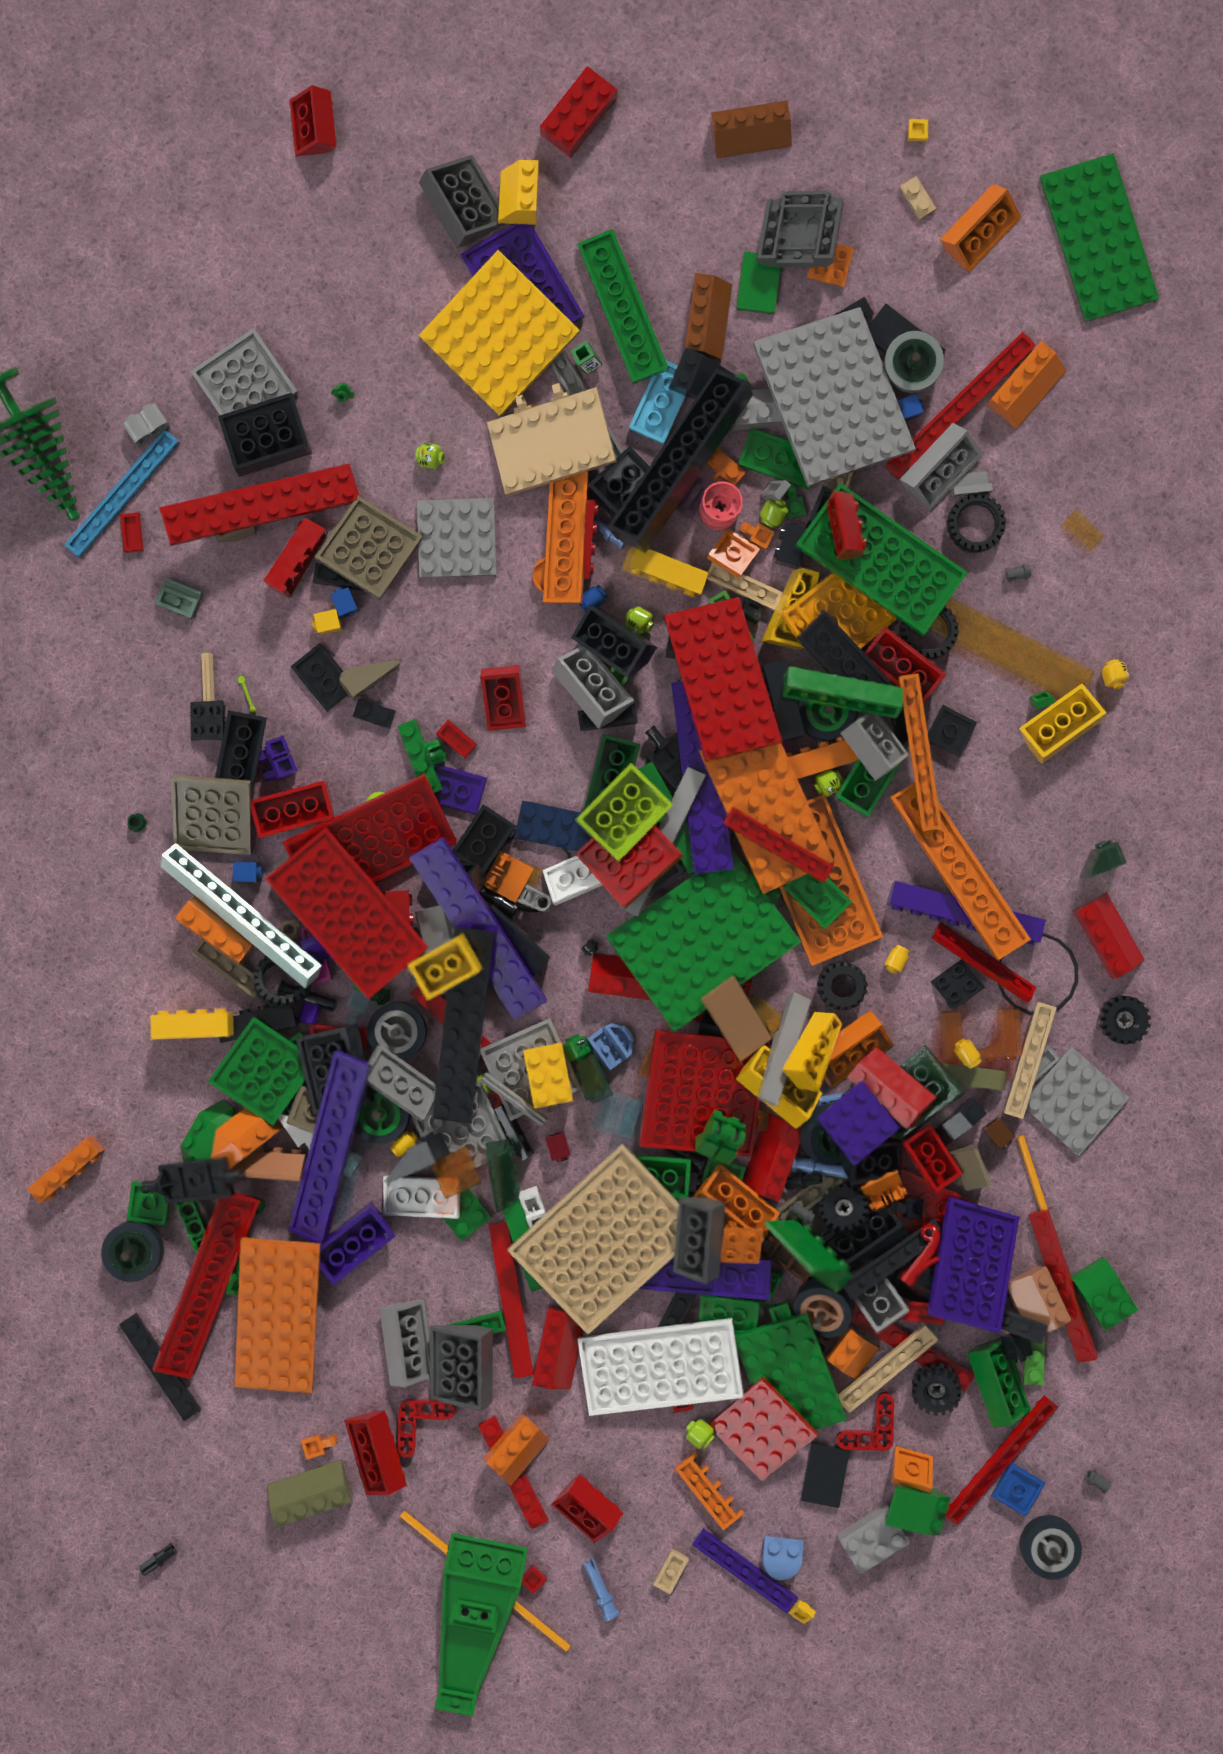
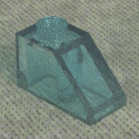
[344,1147,364,1178]

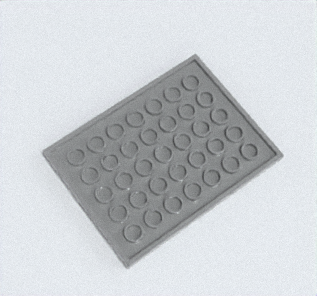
[752,307,916,487]

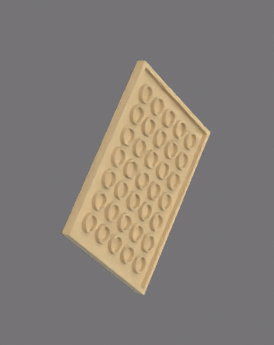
[507,1144,679,1334]

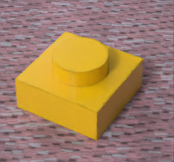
[908,119,928,142]
[788,1600,816,1624]

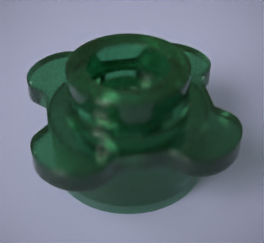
[369,987,391,1006]

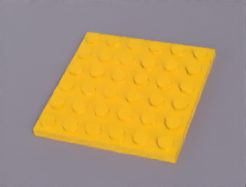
[419,250,581,417]

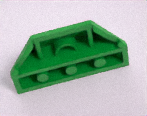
[180,1100,236,1161]

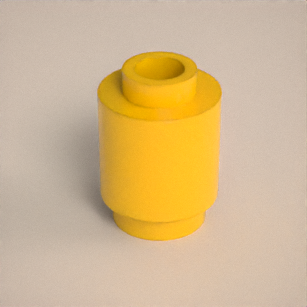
[884,945,910,975]
[954,1039,982,1069]
[390,1130,419,1159]

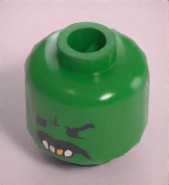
[563,1033,591,1064]

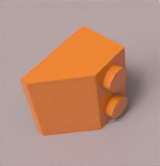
[825,1326,879,1379]

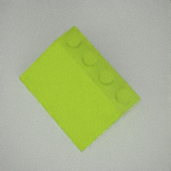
[575,763,673,861]

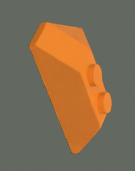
[211,1108,284,1168]

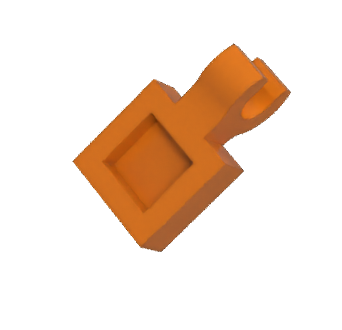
[739,522,775,550]
[301,1433,338,1460]

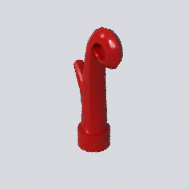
[899,1224,940,1287]

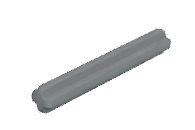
[481,1073,547,1126]

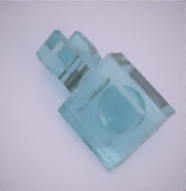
[346,989,372,1025]

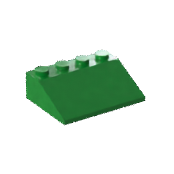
[764,1220,853,1293]

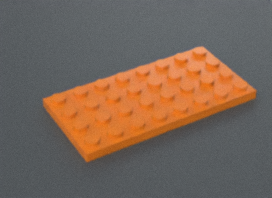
[699,744,834,894]
[779,795,883,966]
[235,1237,321,1393]

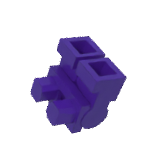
[258,735,298,782]

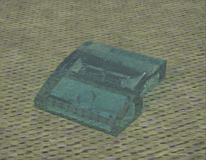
[592,1089,643,1139]

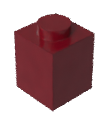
[545,1131,571,1163]

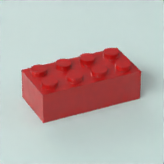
[540,66,618,158]

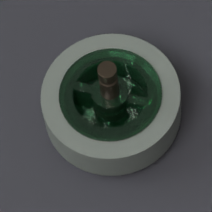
[884,331,944,393]

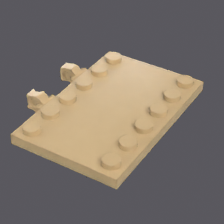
[487,383,617,496]

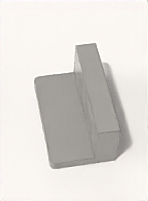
[950,471,993,498]

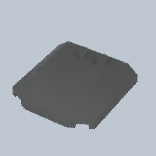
[757,191,844,267]

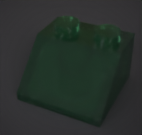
[1080,839,1127,878]
[575,1053,614,1104]

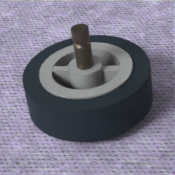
[367,1002,427,1060]
[1019,1515,1082,1580]

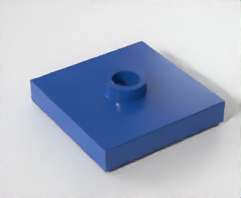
[991,1462,1046,1517]

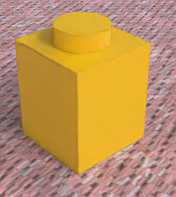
[312,609,343,635]

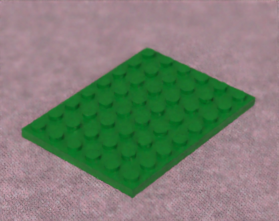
[606,848,801,1032]

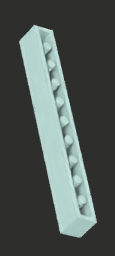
[161,844,321,988]

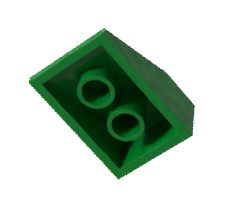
[885,1486,951,1535]

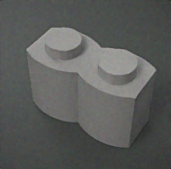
[123,403,170,447]

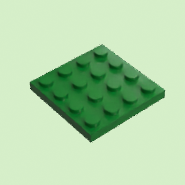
[208,1017,305,1126]

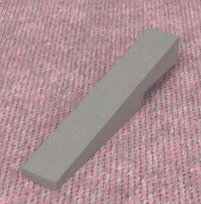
[758,992,811,1107]

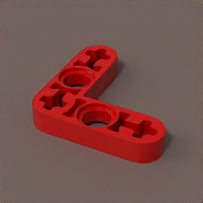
[836,1392,894,1451]
[397,1399,456,1458]

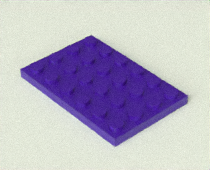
[460,224,584,324]
[927,1197,1019,1333]

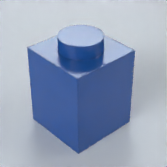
[897,394,924,422]
[331,587,359,619]
[233,862,263,882]

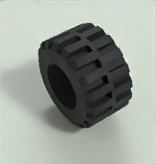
[817,961,868,1011]

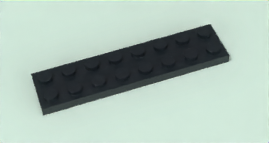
[796,610,927,746]

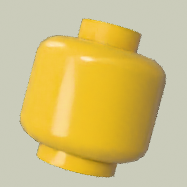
[1101,659,1129,690]

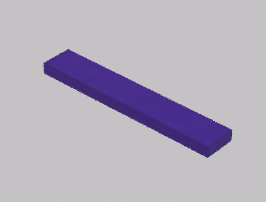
[692,1528,798,1614]

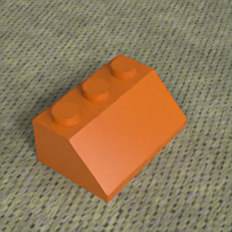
[482,1413,549,1486]

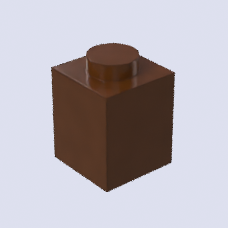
[982,1117,1015,1149]

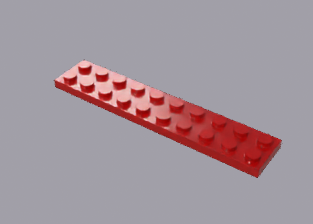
[159,463,359,546]
[153,1192,260,1379]

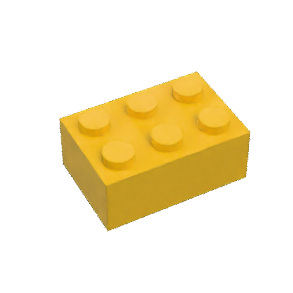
[408,934,483,1000]
[523,1042,573,1109]

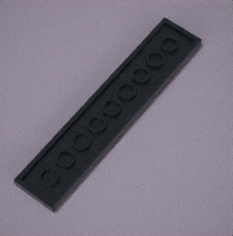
[433,926,495,1124]

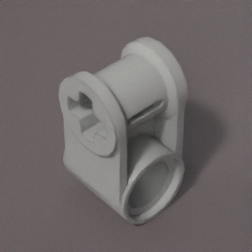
[517,884,555,913]

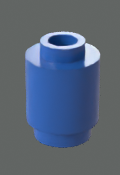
[579,585,608,612]

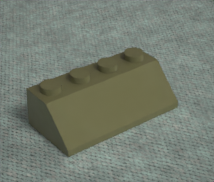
[267,1459,353,1528]

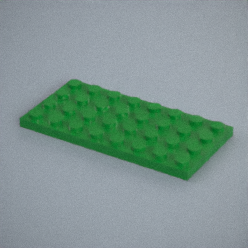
[1039,153,1159,322]
[795,483,968,636]

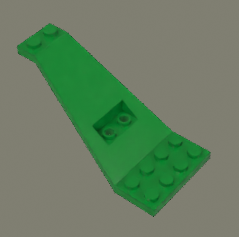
[435,1533,528,1717]

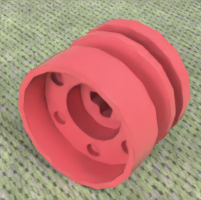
[699,482,743,530]

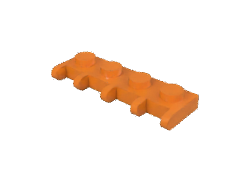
[707,447,746,486]
[675,1451,744,1531]

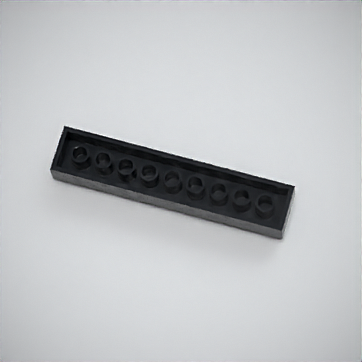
[608,369,754,553]

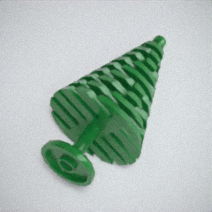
[0,367,80,521]

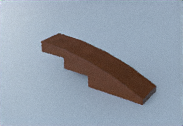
[760,1233,812,1283]

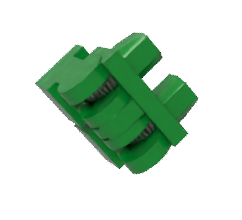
[695,1110,745,1165]

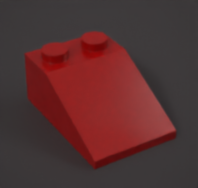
[480,665,526,731]

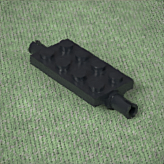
[645,725,683,792]
[141,1156,246,1204]

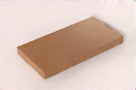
[701,976,772,1061]

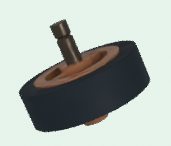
[793,1278,855,1338]

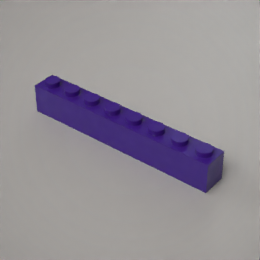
[887,881,1046,946]

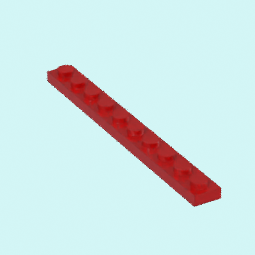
[885,332,1036,480]
[799,1275,975,1391]

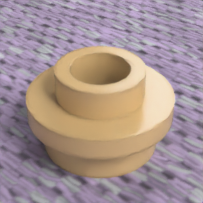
[281,920,300,939]

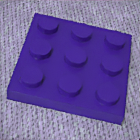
[816,1081,900,1165]

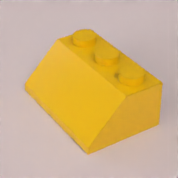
[498,160,539,225]

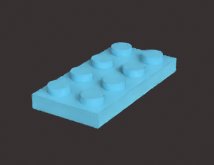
[629,361,686,445]

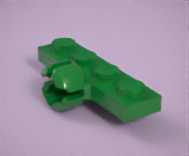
[397,719,446,794]

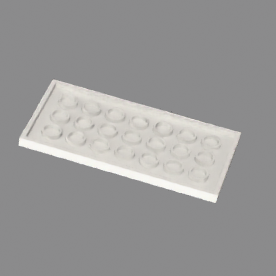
[578,1318,744,1416]

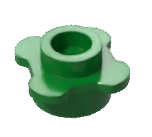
[331,383,354,402]

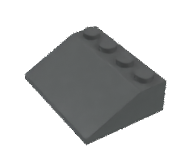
[418,155,504,248]
[430,1325,493,1411]

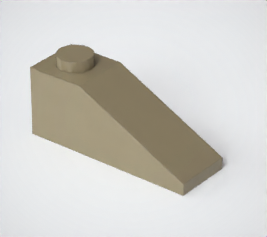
[339,660,400,701]

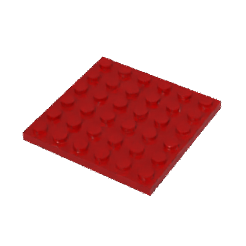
[638,1029,769,1157]

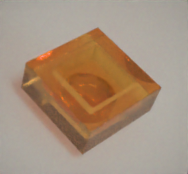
[755,1110,769,1131]

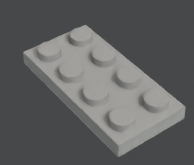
[367,1045,437,1121]

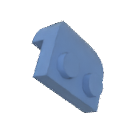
[587,1023,634,1072]
[762,1536,804,1580]

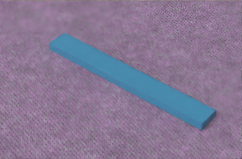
[64,429,180,558]

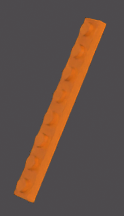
[899,674,942,831]

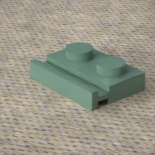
[155,578,203,619]

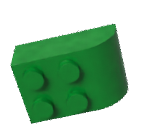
[1071,1257,1139,1331]

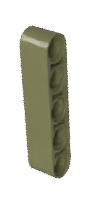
[911,1059,1007,1090]

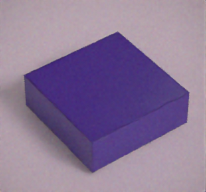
[297,1002,322,1025]

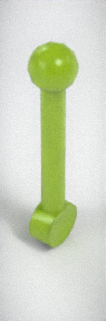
[238,676,257,714]

